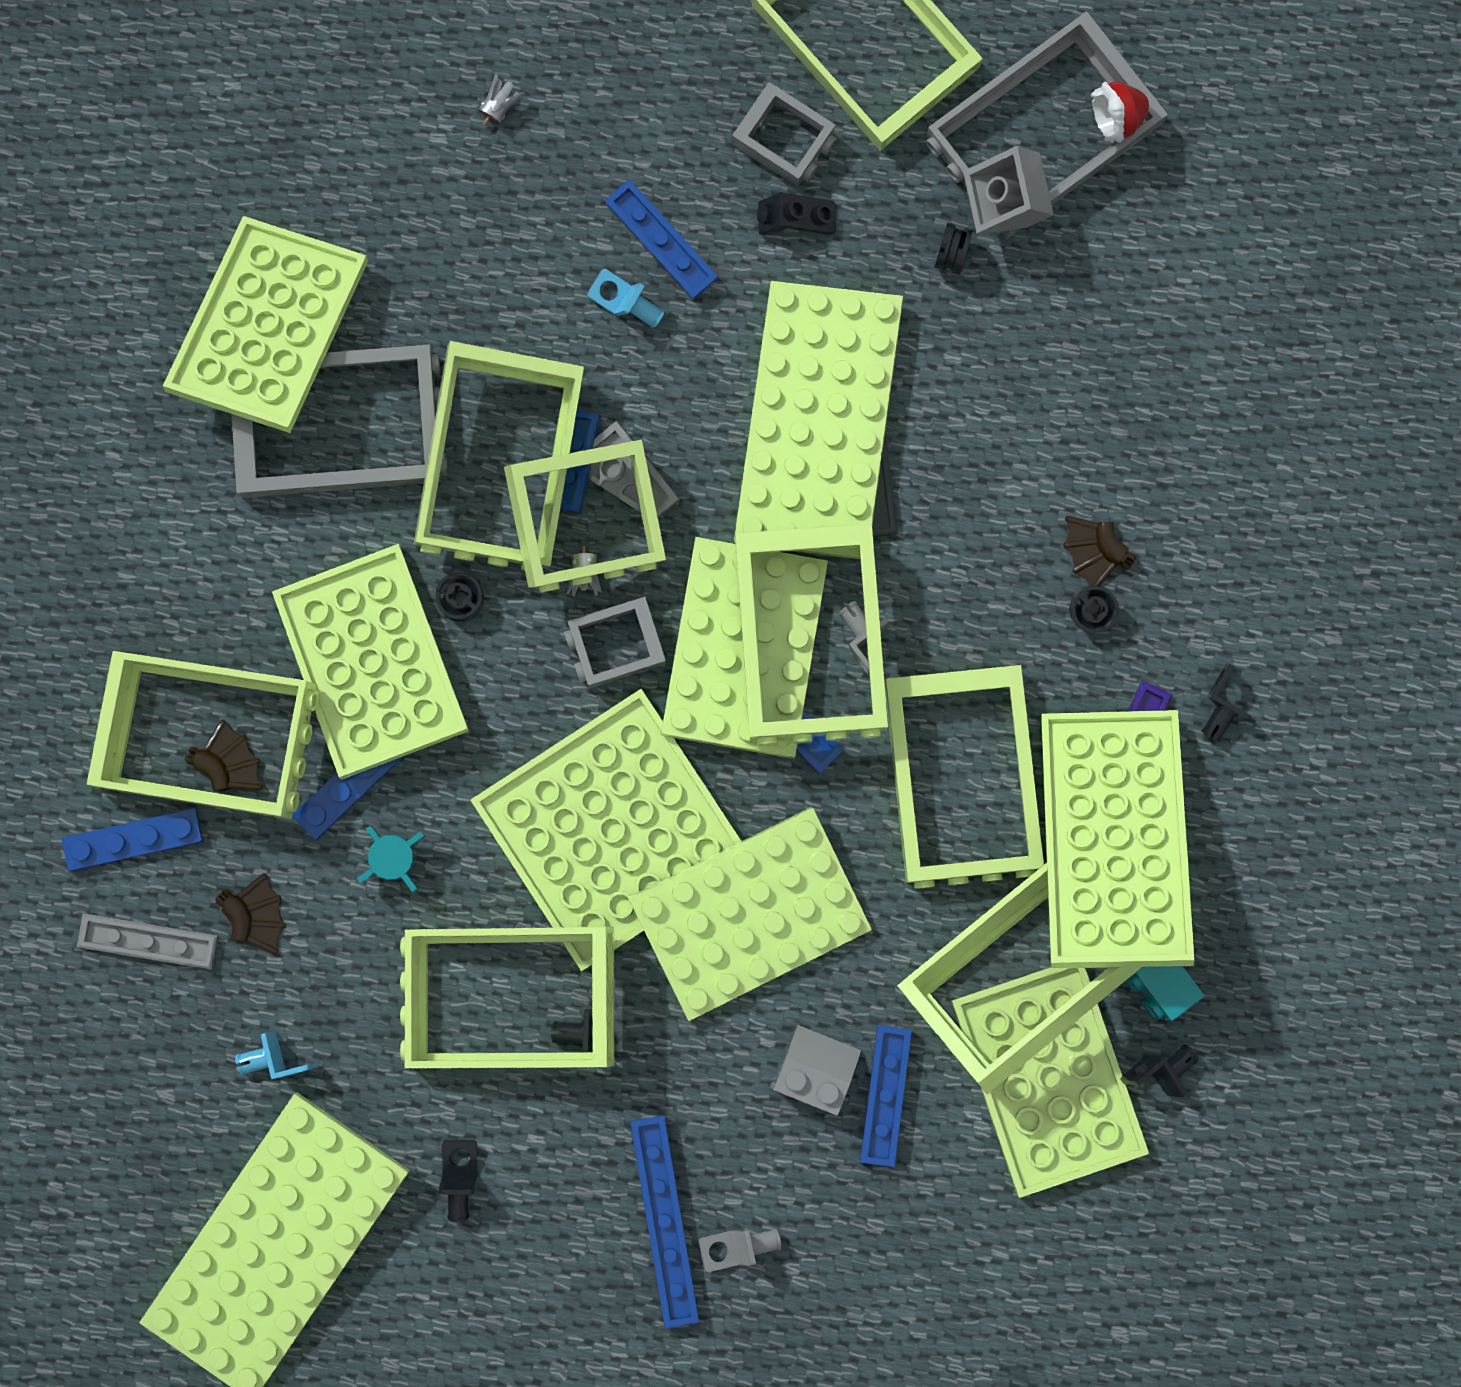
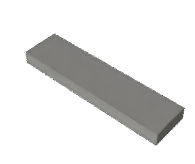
[77,913,219,969]

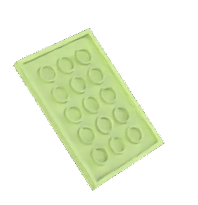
[163,216,368,433]
[661,537,828,759]
[272,544,469,780]
[628,807,872,1021]
[951,967,1149,1198]

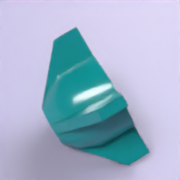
[357,825,425,892]

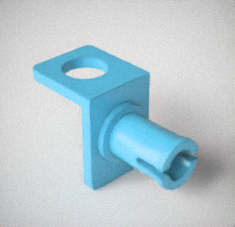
[587,269,665,328]
[235,1031,318,1079]

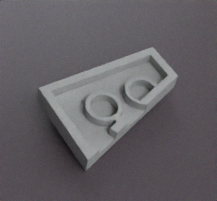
[579,421,680,518]

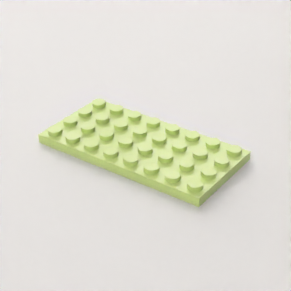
[734,281,903,560]
[1041,710,1194,968]
[139,1092,410,1387]

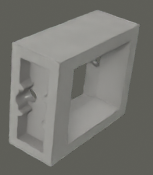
[732,82,837,187]
[564,597,666,689]

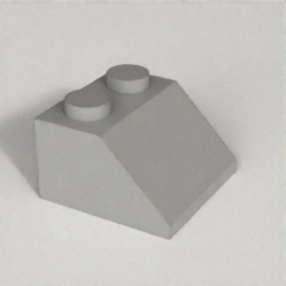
[963,146,1053,235]
[772,1025,861,1116]

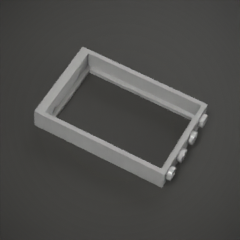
[926,11,1168,239]
[231,344,448,498]

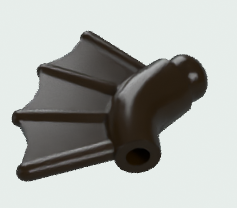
[1063,516,1136,586]
[185,720,263,792]
[215,873,286,954]

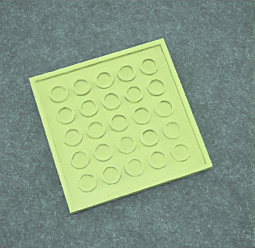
[471,689,741,971]

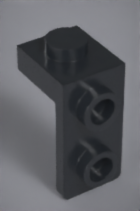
[757,192,836,235]

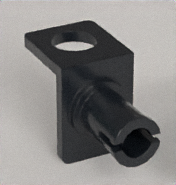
[1201,663,1252,742]
[551,1009,628,1057]
[1120,1044,1198,1097]
[439,1140,477,1222]

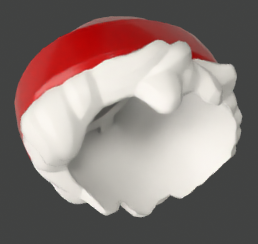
[1091,81,1149,143]

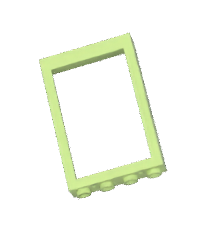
[751,0,983,151]
[414,341,584,571]
[735,524,888,746]
[86,651,318,819]
[884,665,1044,889]
[897,863,1141,1094]
[400,927,615,1068]

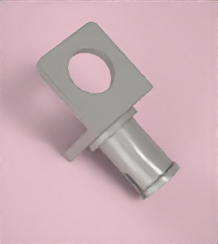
[838,601,889,678]
[698,1229,781,1272]

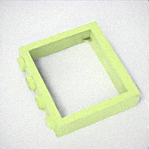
[504,440,666,592]

